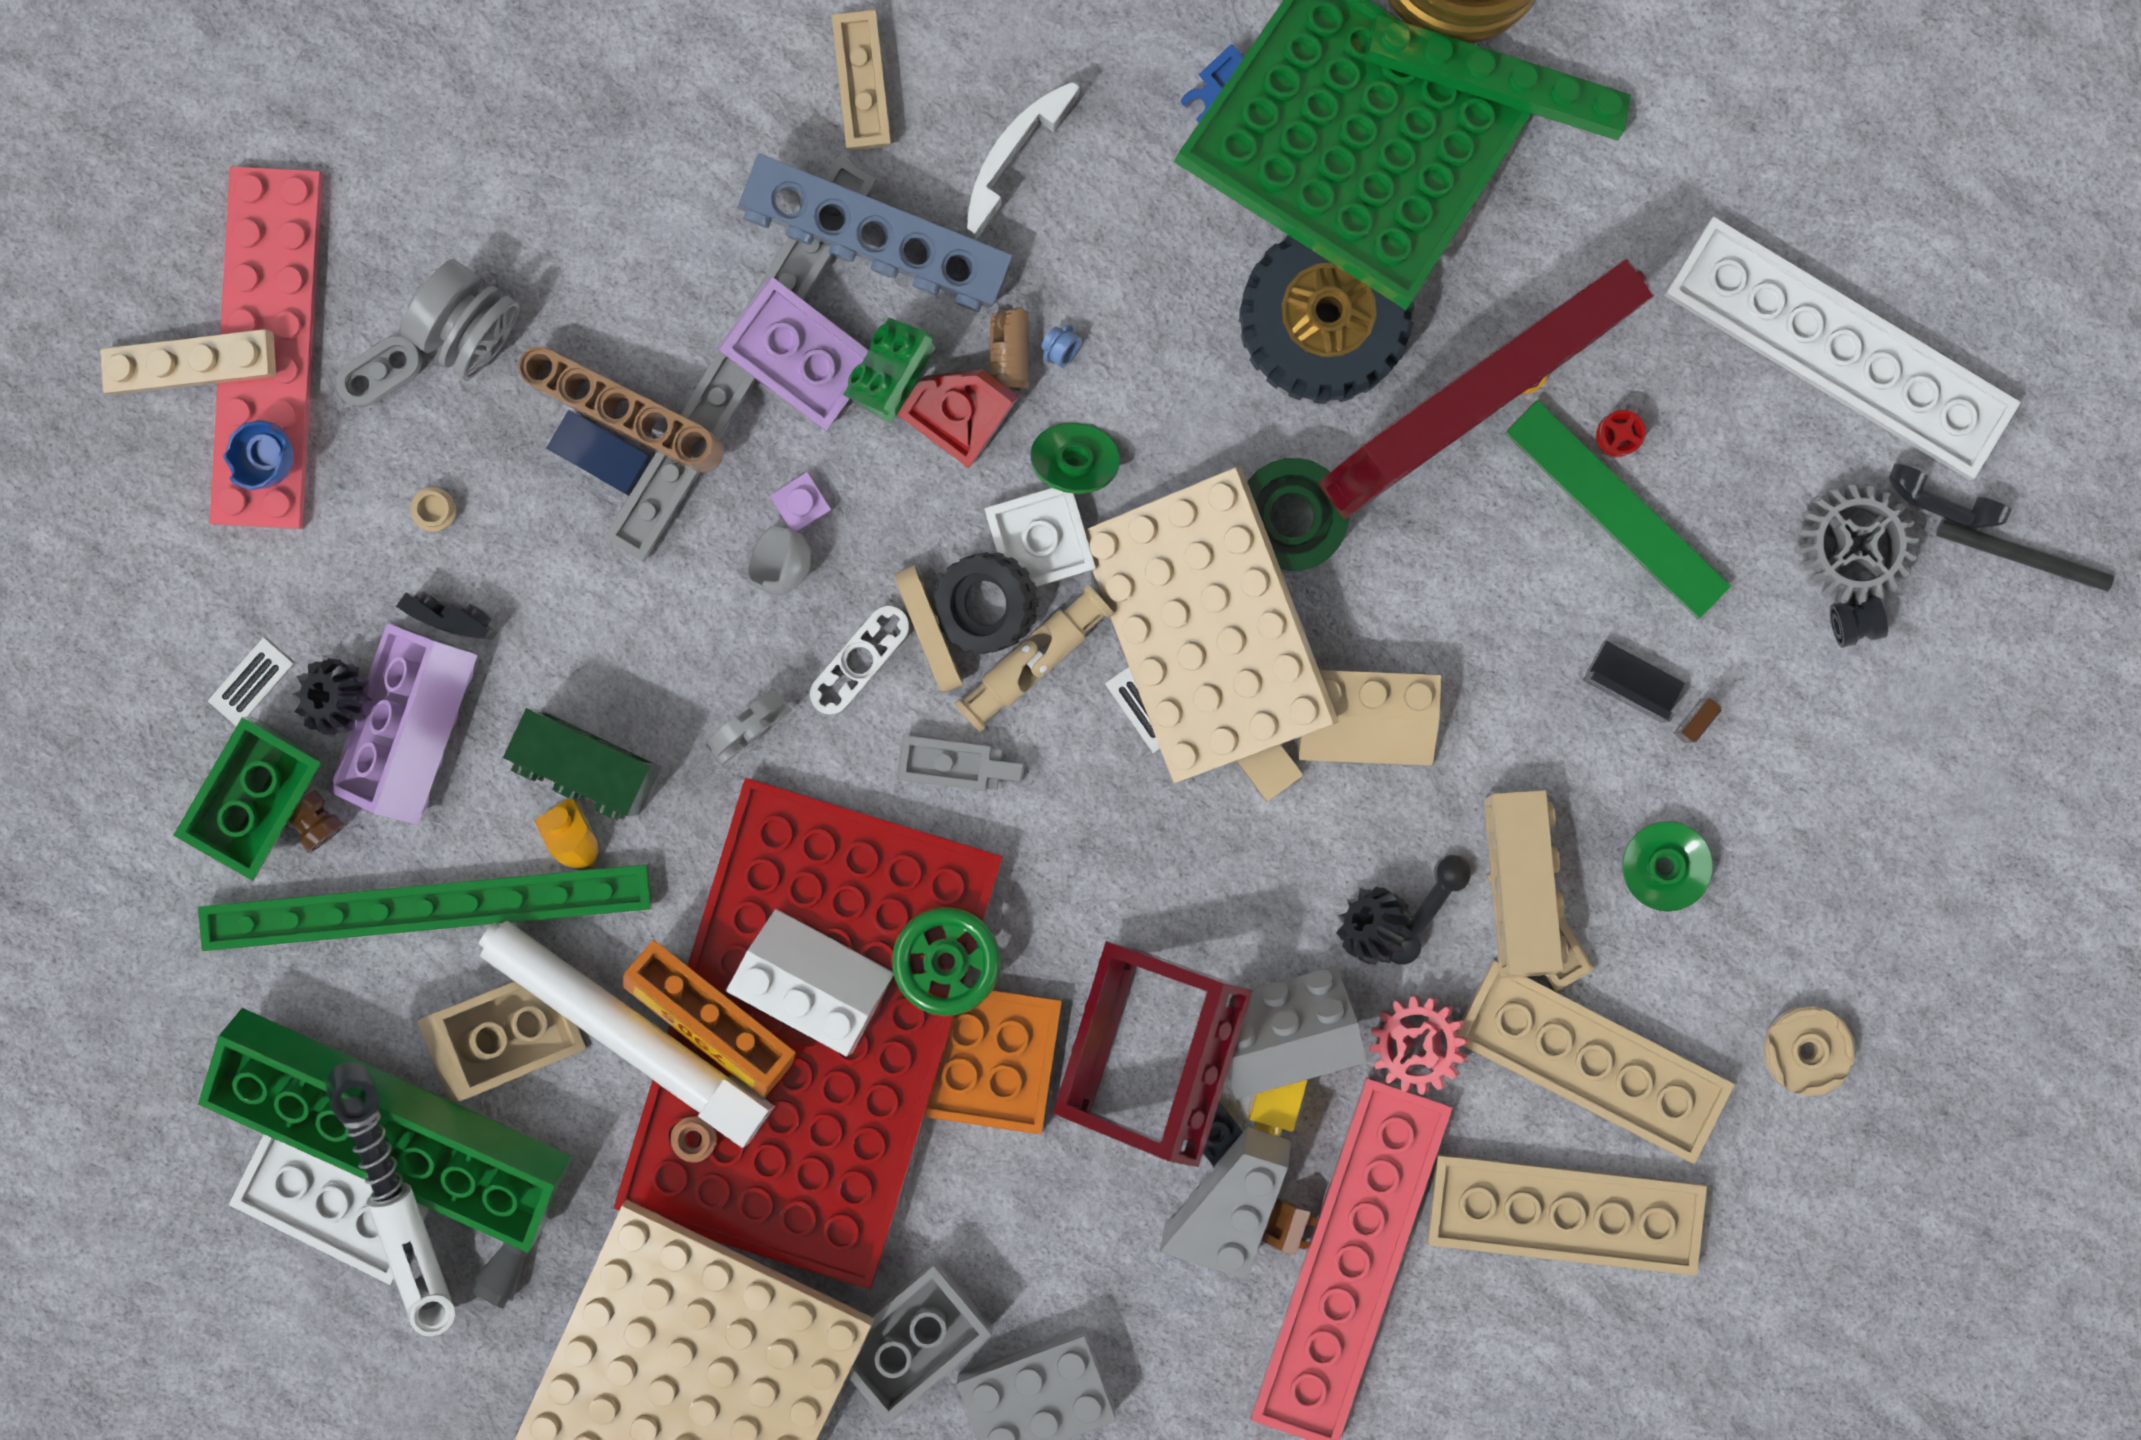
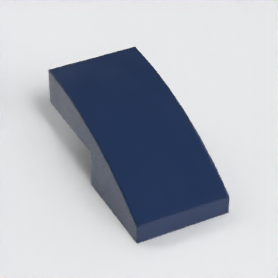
[546,410,652,496]

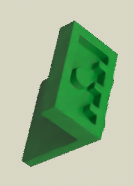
[843,317,936,424]

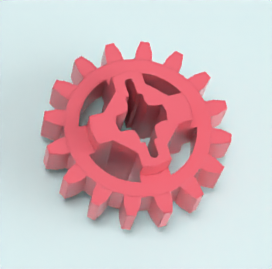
[1369,995,1470,1094]

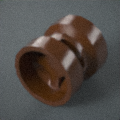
[286,790,344,853]

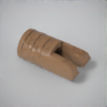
[989,307,1029,392]

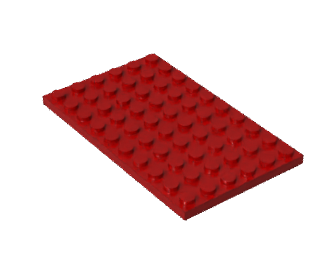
[613,777,1004,1290]

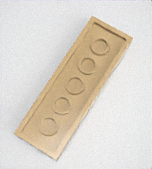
[1457,960,1735,1165]
[1426,1154,1707,1276]

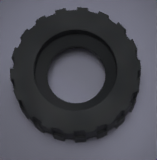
[934,552,1039,654]

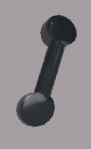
[1889,464,2012,528]
[1391,855,1471,965]

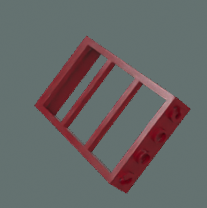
[1318,258,1654,520]

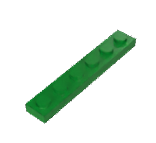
[1364,14,1631,141]

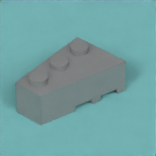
[1160,1127,1291,1280]

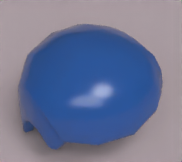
[223,420,294,490]

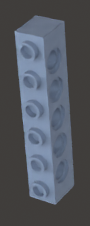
[737,153,1013,312]

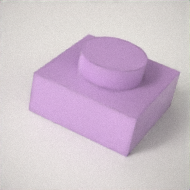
[770,472,832,533]

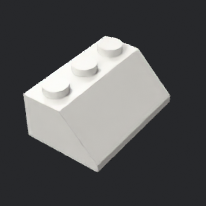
[726,909,894,1056]

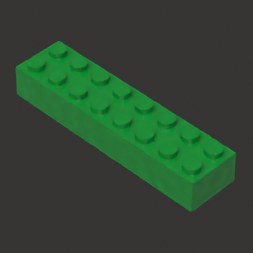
[197,1008,572,1253]

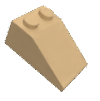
[417,981,586,1103]

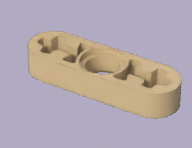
[894,565,964,694]

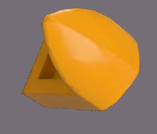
[534,798,599,869]

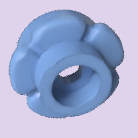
[1041,325,1082,368]

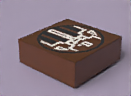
[1673,697,1722,743]

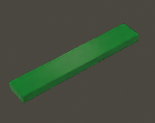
[1504,400,1731,619]

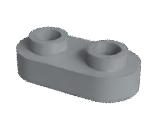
[336,336,422,407]

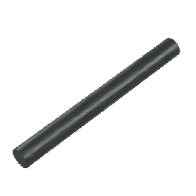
[1936,519,2114,592]

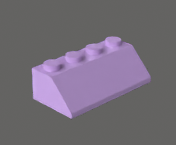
[328,623,478,825]

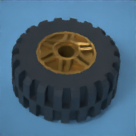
[1239,235,1415,404]

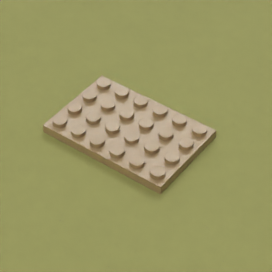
[1085,467,1339,783]

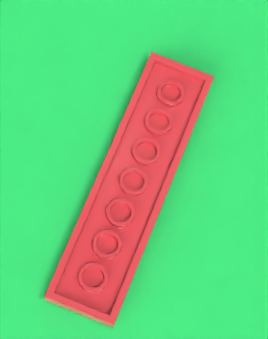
[209,166,323,530]
[1250,1077,1453,1440]

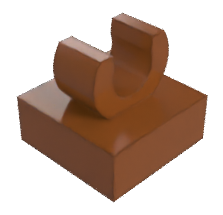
[1261,1197,1318,1255]

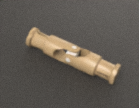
[954,585,1114,732]

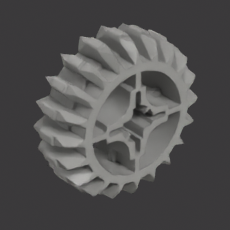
[1794,484,1919,605]

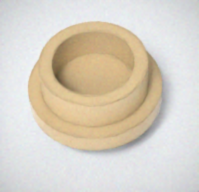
[410,487,456,532]

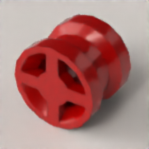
[1595,410,1646,458]

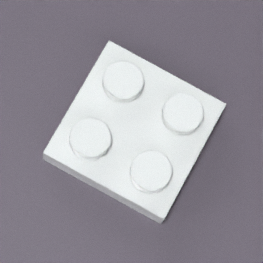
[984,488,1096,587]

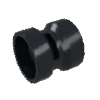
[1830,595,1888,648]

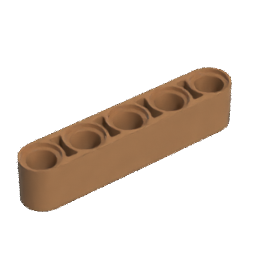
[518,346,724,473]

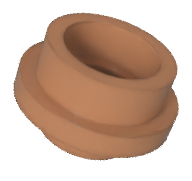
[671,1116,717,1162]

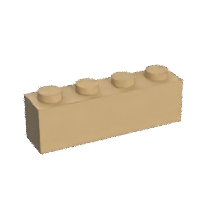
[1484,790,1568,978]

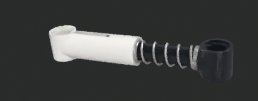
[325,1062,455,1336]

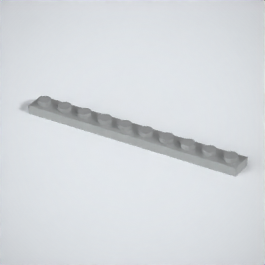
[604,155,878,562]

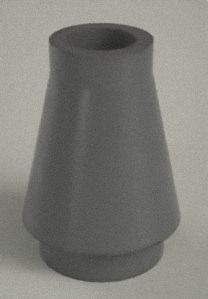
[472,1242,530,1309]

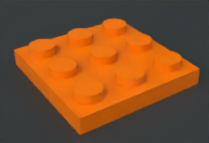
[924,985,1062,1135]

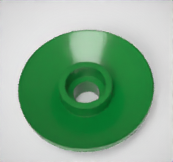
[1030,423,1120,494]
[1622,822,1713,912]

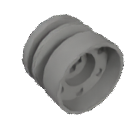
[400,258,520,381]

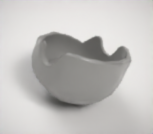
[748,526,811,595]

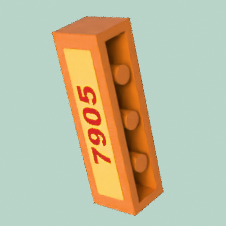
[623,939,796,1099]

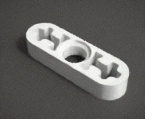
[810,606,910,715]

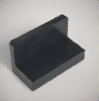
[1582,641,1685,723]

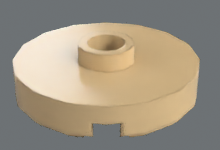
[1763,1005,1856,1096]

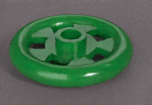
[892,907,1001,1016]

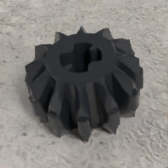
[292,658,372,735]
[1336,886,1415,965]

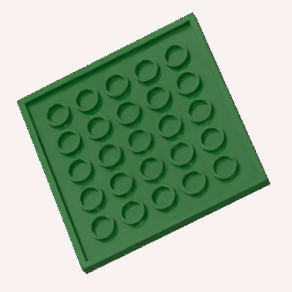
[1174,0,1531,310]

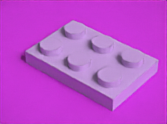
[716,276,869,431]

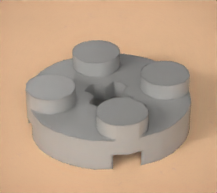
[705,689,792,766]

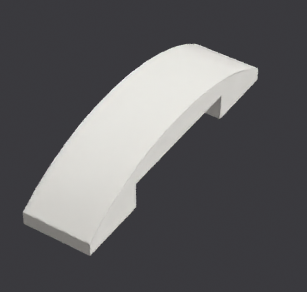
[967,82,1080,240]

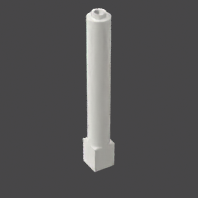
[479,920,775,1148]

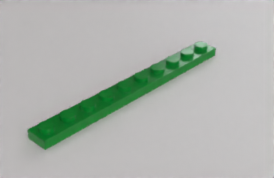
[198,864,653,951]

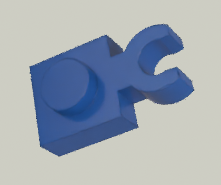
[1180,44,1244,123]

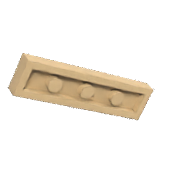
[100,329,276,395]

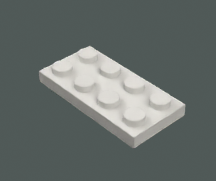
[229,1135,430,1285]

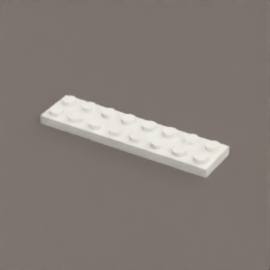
[1664,216,2021,480]

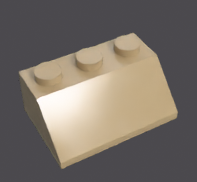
[1298,670,1441,766]

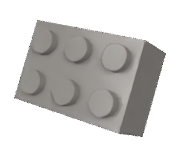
[1225,965,1367,1100]
[847,1258,993,1424]
[957,1327,1116,1440]

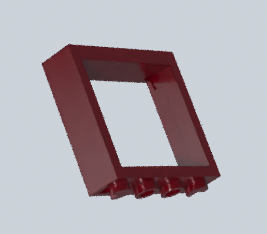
[1053,941,1253,1167]

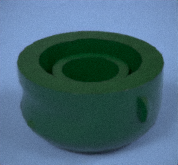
[1247,458,1354,573]

